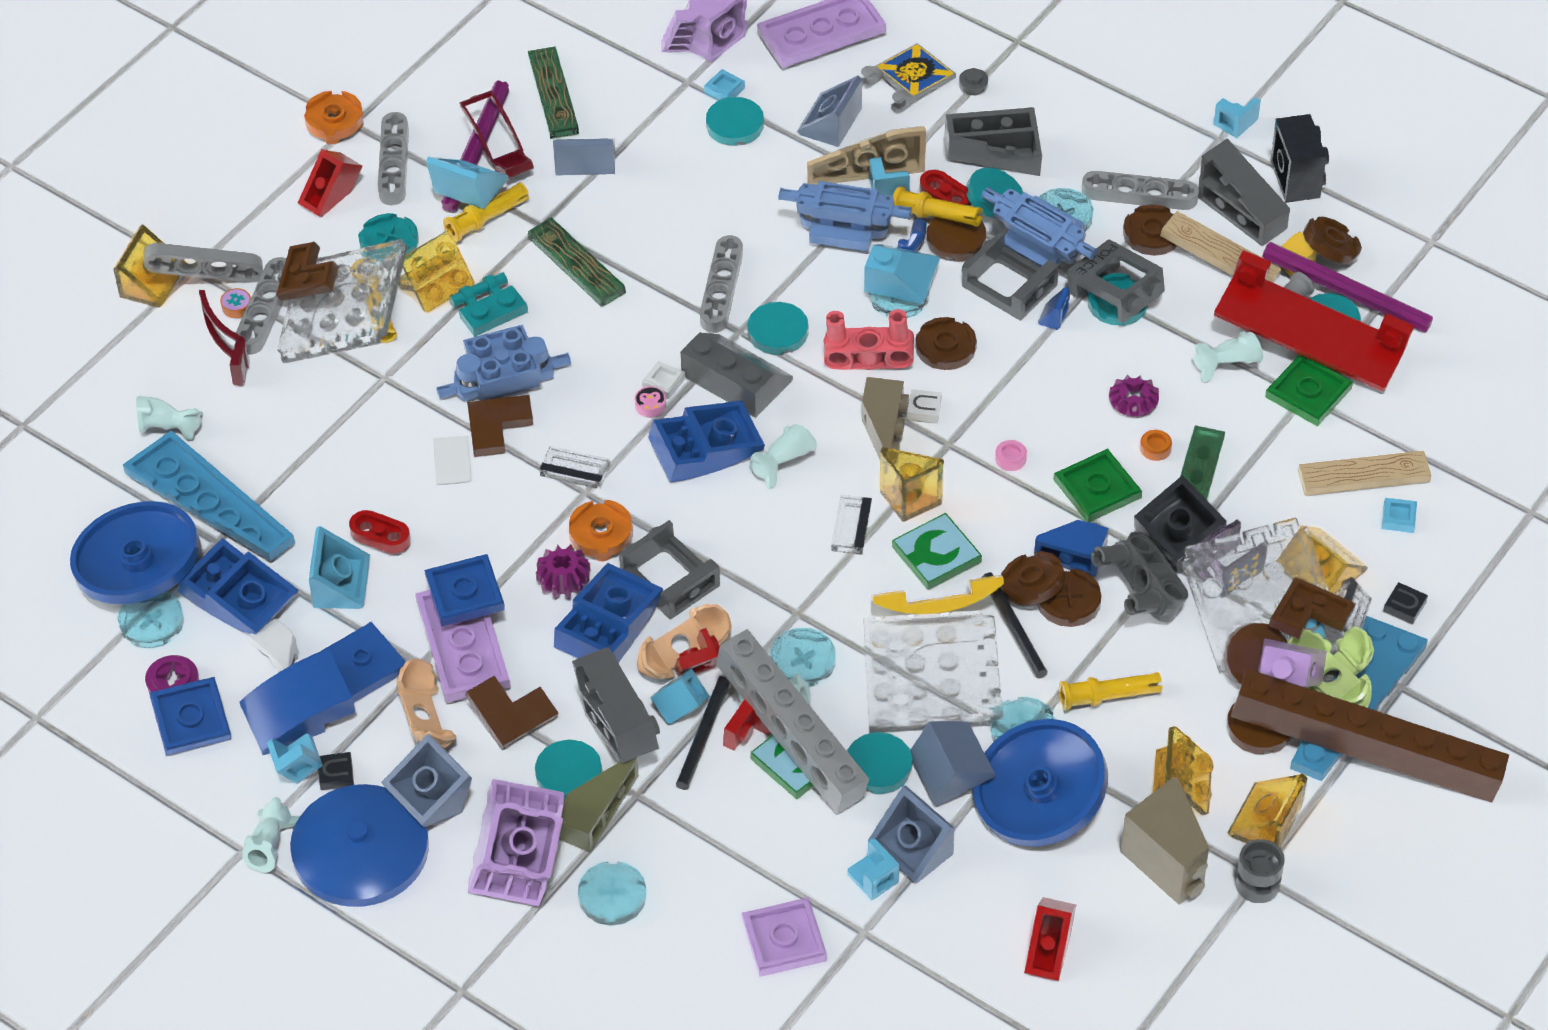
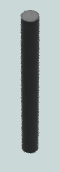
[981,572,1048,679]
[676,676,730,790]

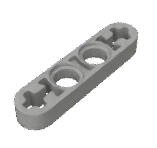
[378,112,409,206]
[1082,171,1199,210]
[700,235,743,333]
[144,243,263,282]
[236,257,286,355]

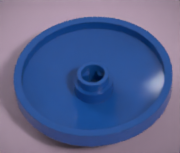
[70,501,200,604]
[973,719,1108,847]
[290,784,429,907]

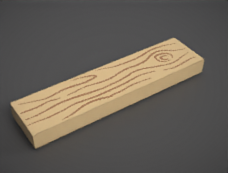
[1160,211,1282,283]
[1298,450,1432,496]

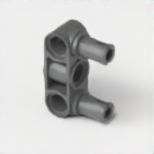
[1091,531,1188,623]

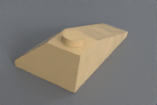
[807,126,926,185]

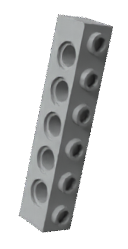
[716,629,869,814]

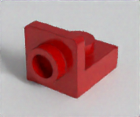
[674,628,720,677]
[723,699,771,751]

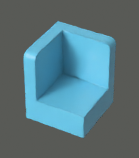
[1213,97,1261,139]
[869,157,910,196]
[650,668,710,724]
[267,733,323,784]
[847,838,899,901]

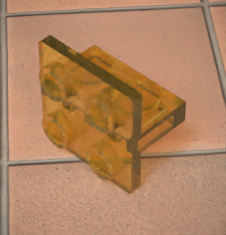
[396,231,475,312]
[1153,726,1214,816]

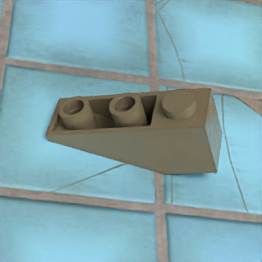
[862,377,909,473]

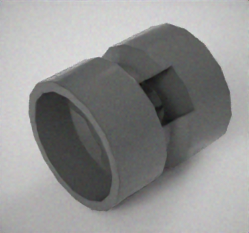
[1235,839,1285,903]

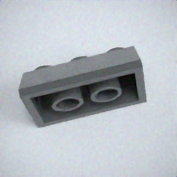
[680,332,793,418]

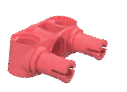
[823,309,914,370]

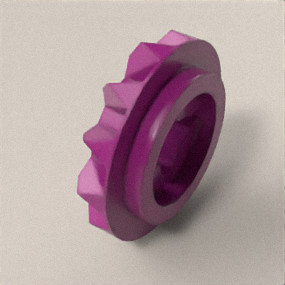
[1109,374,1159,417]
[145,655,199,693]

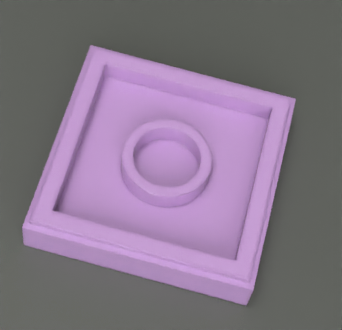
[741,897,827,977]

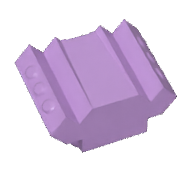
[661,0,748,62]
[468,779,564,906]

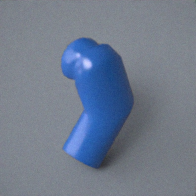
[897,219,927,252]

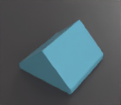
[426,156,508,209]
[308,526,370,609]

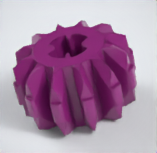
[535,544,591,599]

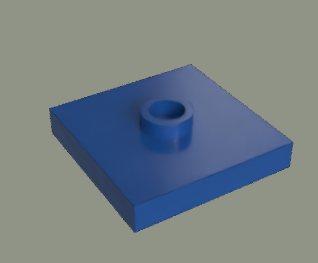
[424,554,505,627]
[319,621,406,702]
[149,676,232,756]

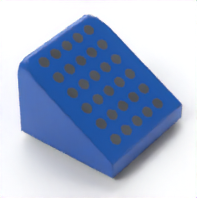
[1038,287,1070,330]

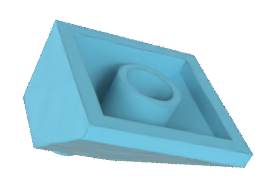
[864,244,940,304]

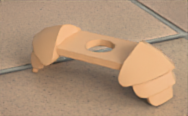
[637,604,732,679]
[396,658,457,749]

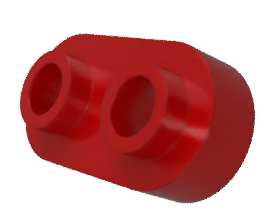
[919,169,972,206]
[349,510,411,554]

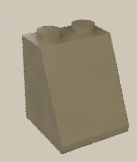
[1121,776,1209,905]

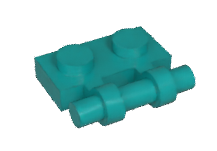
[449,272,528,337]

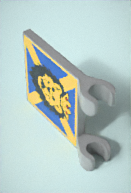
[861,43,956,113]

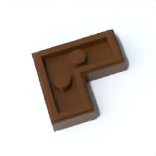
[276,241,339,301]
[467,395,533,457]
[1268,577,1356,639]
[465,675,559,750]

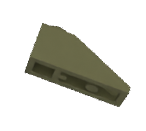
[559,758,639,853]

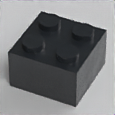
[1270,114,1329,203]
[1134,475,1227,574]

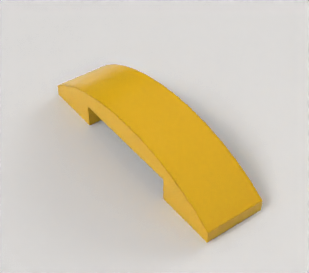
[871,575,1004,614]

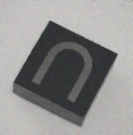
[1383,582,1428,624]
[318,752,354,790]

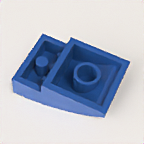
[648,400,765,483]
[178,538,299,635]
[553,563,663,663]
[239,648,356,756]

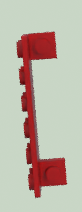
[1213,250,1415,391]

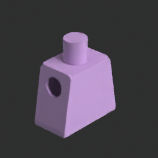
[1258,639,1327,688]

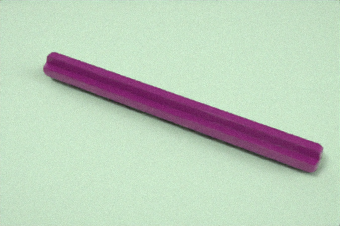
[441,80,509,212]
[1262,242,1433,332]

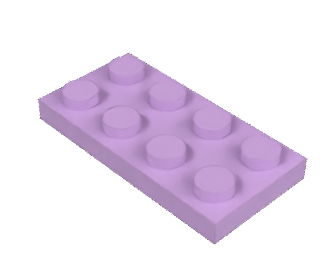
[757,0,886,68]
[415,590,511,703]

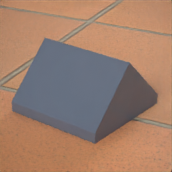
[797,75,862,147]
[553,138,615,176]
[910,721,996,807]
[381,733,472,827]
[867,786,955,883]

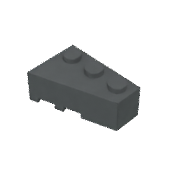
[944,107,1042,176]
[1198,138,1290,246]
[572,646,660,763]

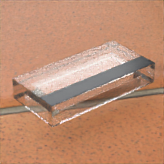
[539,446,610,489]
[831,494,872,555]
[1331,577,1372,638]

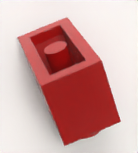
[297,149,363,217]
[1024,897,1077,981]

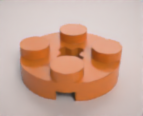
[304,90,364,144]
[569,500,633,562]

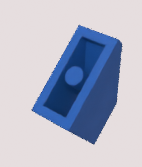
[1034,520,1109,577]

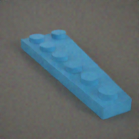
[122,430,295,561]
[1290,616,1428,782]

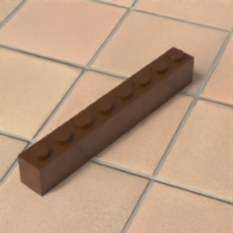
[1231,668,1510,803]

